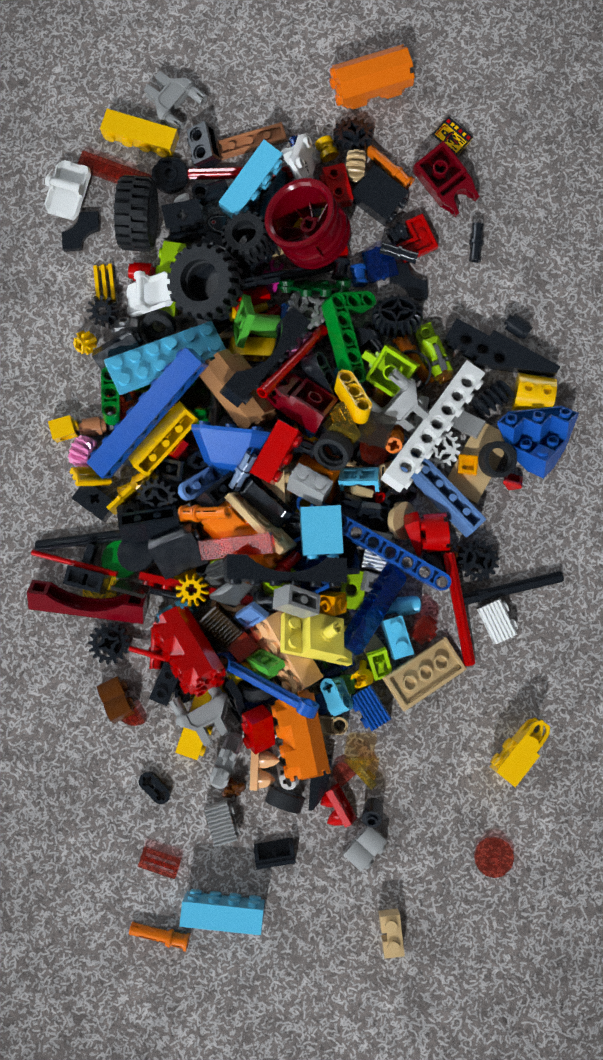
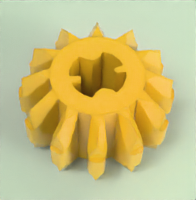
[176,574,209,607]

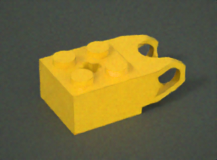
[490,717,550,788]

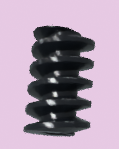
[471,380,515,419]

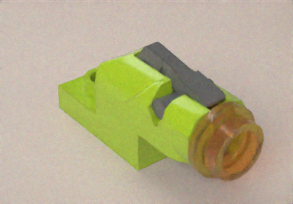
[414,322,454,384]

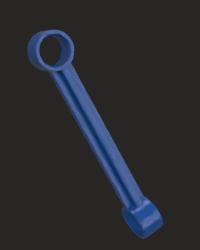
[217,651,319,719]

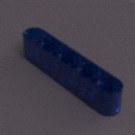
[344,564,407,655]

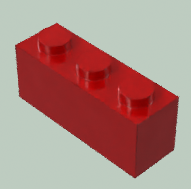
[250,419,303,485]

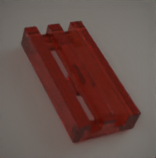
[138,846,182,879]

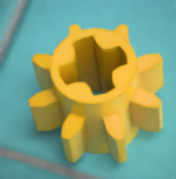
[73,330,97,355]

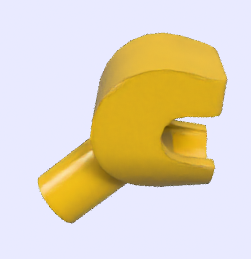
[351,660,374,690]

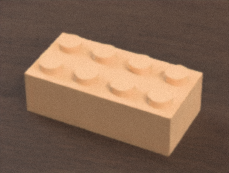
[250,611,323,694]

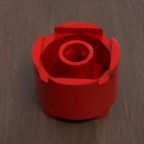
[420,512,450,553]

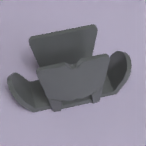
[204,559,260,608]

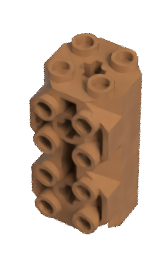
[199,349,277,429]

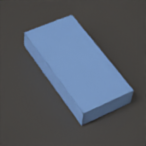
[233,602,269,629]

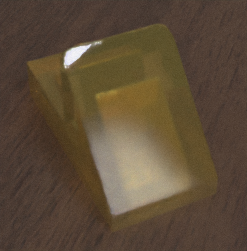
[327,402,361,445]
[343,756,377,790]

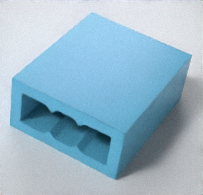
[300,505,344,560]
[380,615,414,660]

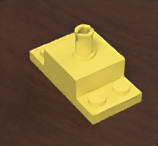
[280,612,352,666]

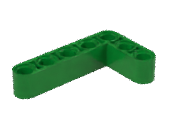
[321,291,376,384]
[101,367,197,425]

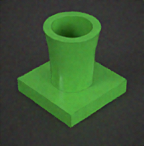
[232,294,281,348]

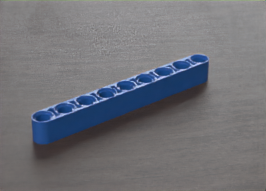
[296,497,451,591]

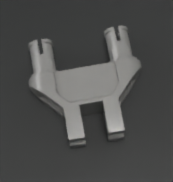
[144,71,208,133]
[369,368,430,434]
[169,687,230,747]
[210,732,243,789]

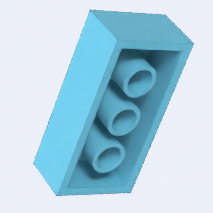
[219,140,283,219]
[179,889,265,935]

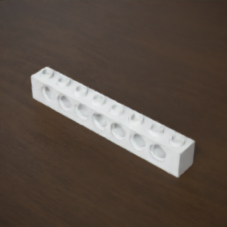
[381,360,485,493]

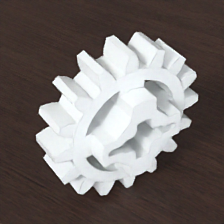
[422,427,461,469]

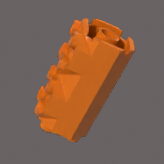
[329,44,415,109]
[201,500,287,569]
[271,689,331,782]

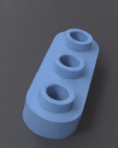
[178,466,223,501]

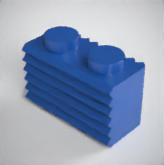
[351,684,392,731]

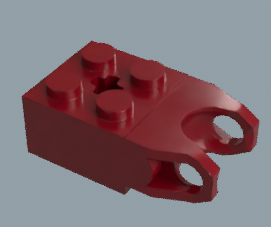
[412,141,480,218]
[266,373,339,433]

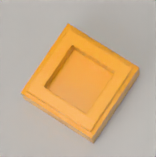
[457,454,478,476]

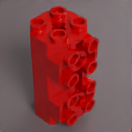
[150,606,226,697]

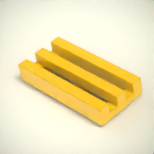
[93,263,116,302]
[69,467,112,486]

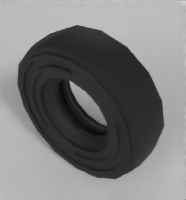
[142,310,176,342]

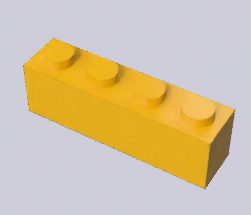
[100,108,179,158]
[128,401,199,477]
[175,684,226,760]

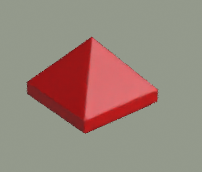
[503,473,523,490]

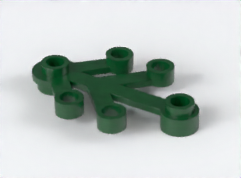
[277,278,351,297]

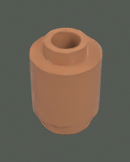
[79,416,108,437]

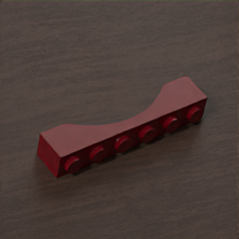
[26,579,147,624]

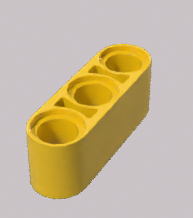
[228,336,276,362]
[334,370,372,424]

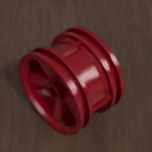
[265,178,351,269]

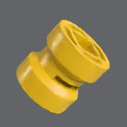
[315,135,339,162]

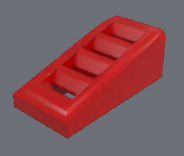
[403,511,422,556]

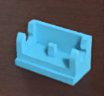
[338,467,381,492]

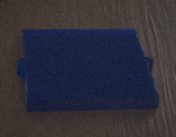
[362,243,399,284]

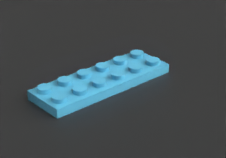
[104,321,226,395]

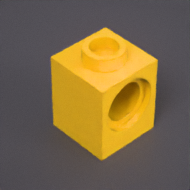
[48,415,79,443]

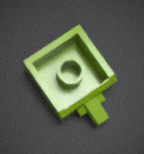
[362,344,420,397]

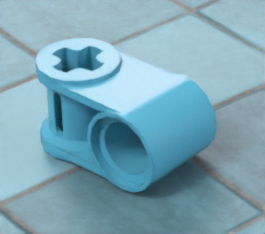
[320,676,353,716]

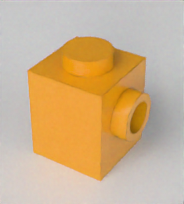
[317,590,347,616]

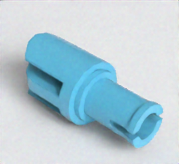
[378,595,422,616]

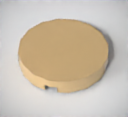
[387,501,415,540]

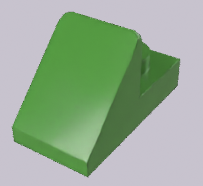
[246,648,285,680]

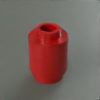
[128,262,156,281]

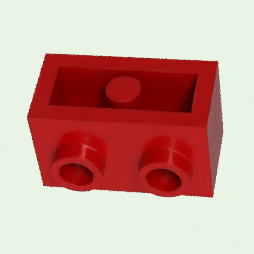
[319,163,354,208]
[241,704,275,755]

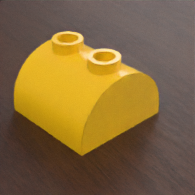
[511,372,557,411]

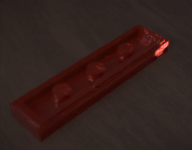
[77,151,152,184]
[198,532,276,561]

